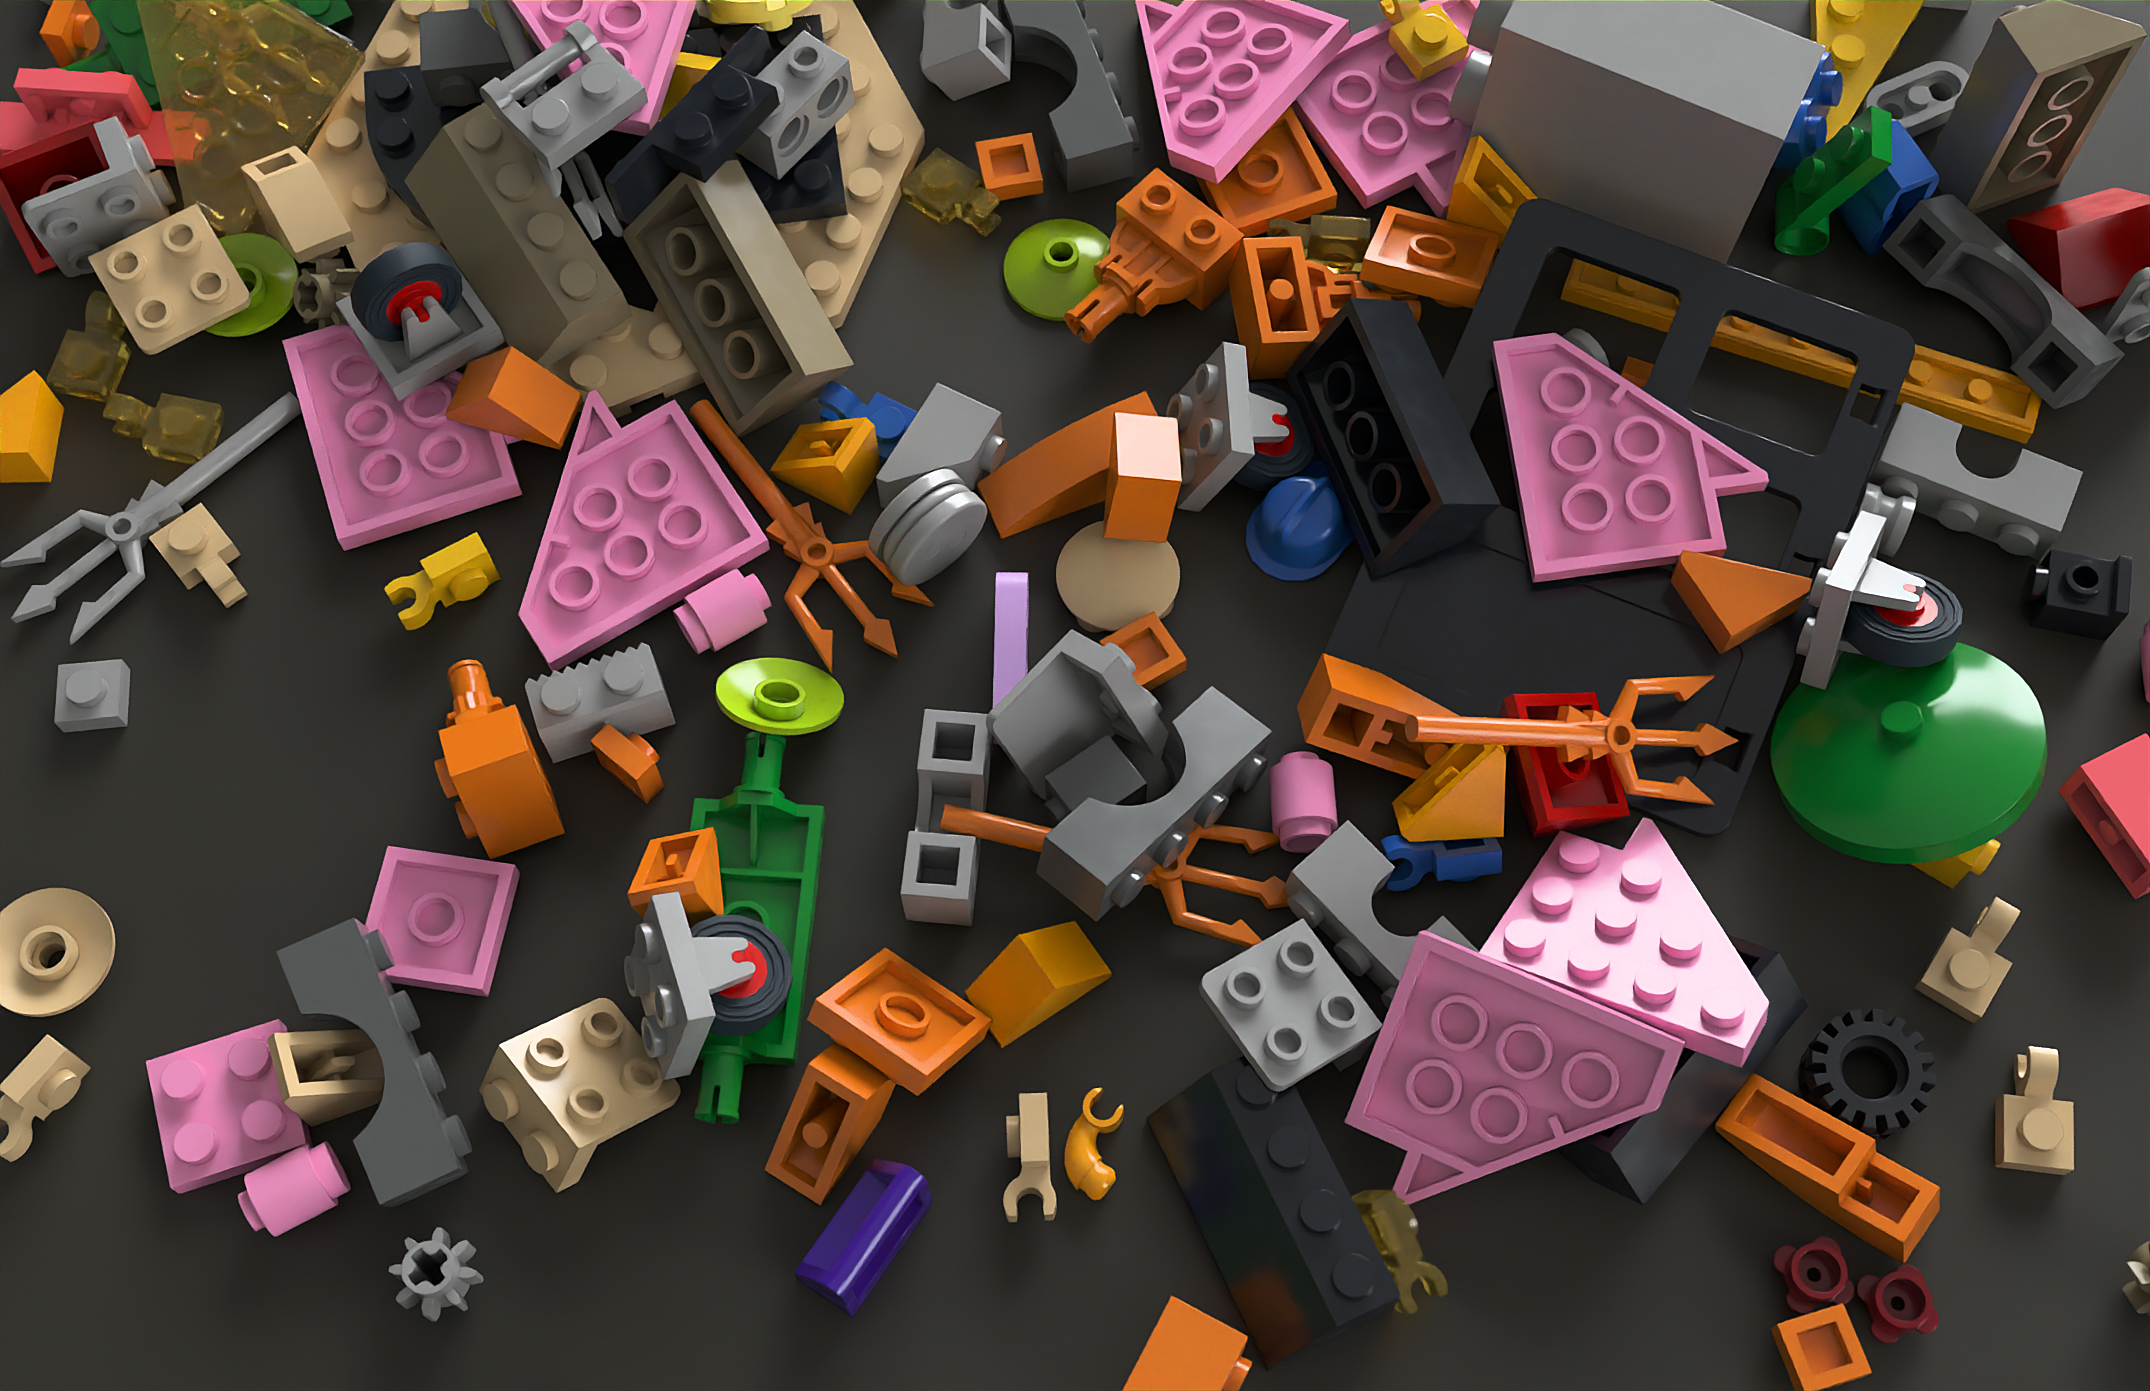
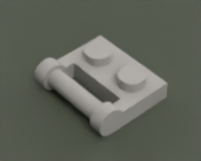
[479,19,649,172]

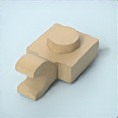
[148,503,248,608]
[1914,897,2020,1024]
[0,1034,91,1162]
[1995,1046,2074,1175]
[1003,1093,1057,1222]

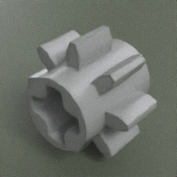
[389,1227,484,1322]

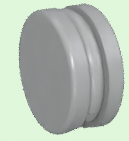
[868,469,987,586]

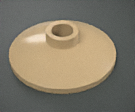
[0,888,115,1017]

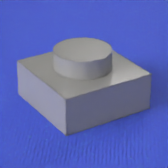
[54,659,131,732]

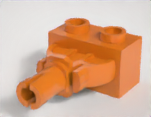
[1064,167,1245,344]
[1227,236,1421,380]
[434,659,565,860]

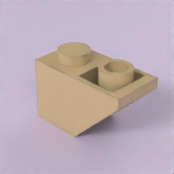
[240,146,355,264]

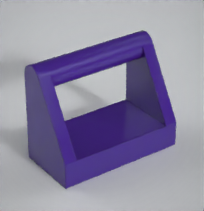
[793,1158,933,1318]

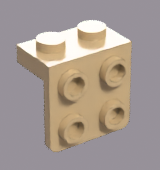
[87,203,251,355]
[479,998,681,1193]

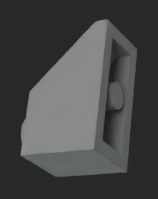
[876,383,1007,508]

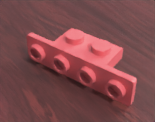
[0,68,211,168]

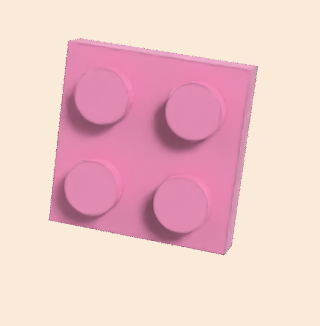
[365,846,520,997]
[146,1019,313,1194]

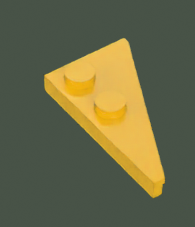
[1810,0,1924,143]

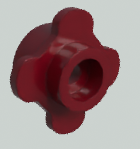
[1772,1236,1854,1315]
[1855,1264,1939,1344]

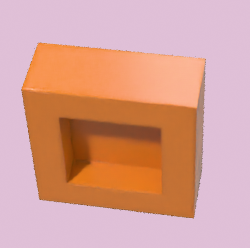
[40,0,100,67]
[975,133,1043,203]
[1100,611,1187,691]
[590,723,665,804]
[1771,1303,1872,1391]

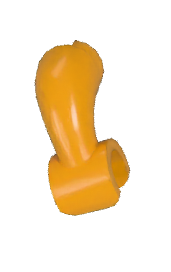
[1064,1088,1124,1200]

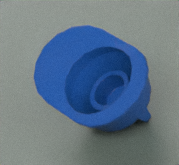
[1246,460,1356,582]

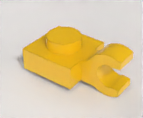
[1379,0,1470,82]
[384,532,501,630]

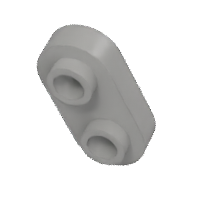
[1860,61,1969,138]

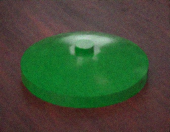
[1770,642,2047,864]

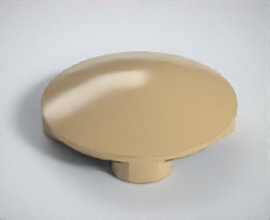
[1056,520,1180,632]

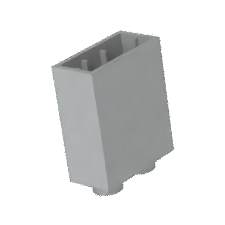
[1447,0,1826,264]

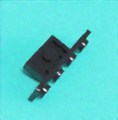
[605,25,780,224]

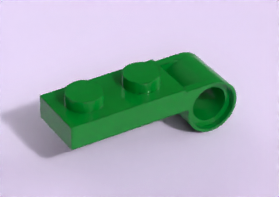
[1774,105,1892,256]

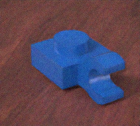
[818,381,918,467]
[1381,835,1502,891]

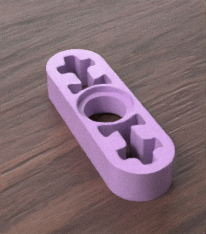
[993,572,1029,744]

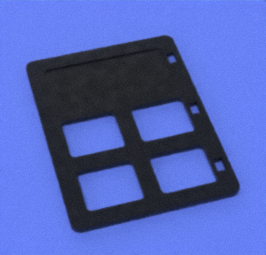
[1324,198,1915,838]

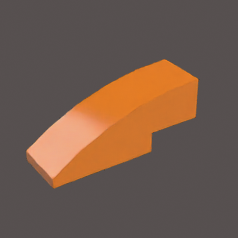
[977,391,1158,539]
[1715,1073,1940,1265]

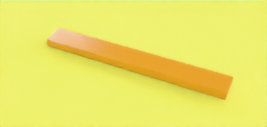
[1560,258,2042,444]

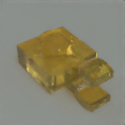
[899,147,1002,237]
[1267,214,1371,273]
[46,291,132,403]
[103,393,226,465]
[1351,1190,1448,1314]

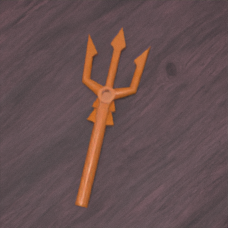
[689,399,935,674]
[1405,675,1739,805]
[939,803,1289,949]

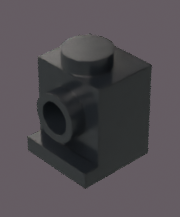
[2023,549,2132,641]

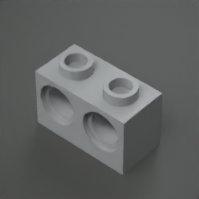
[736,30,855,180]

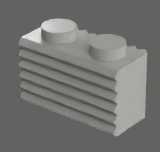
[524,642,676,763]

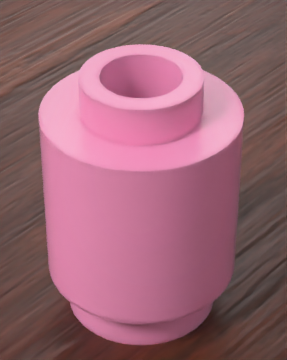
[673,568,772,654]
[1268,751,1338,853]
[238,1141,351,1237]

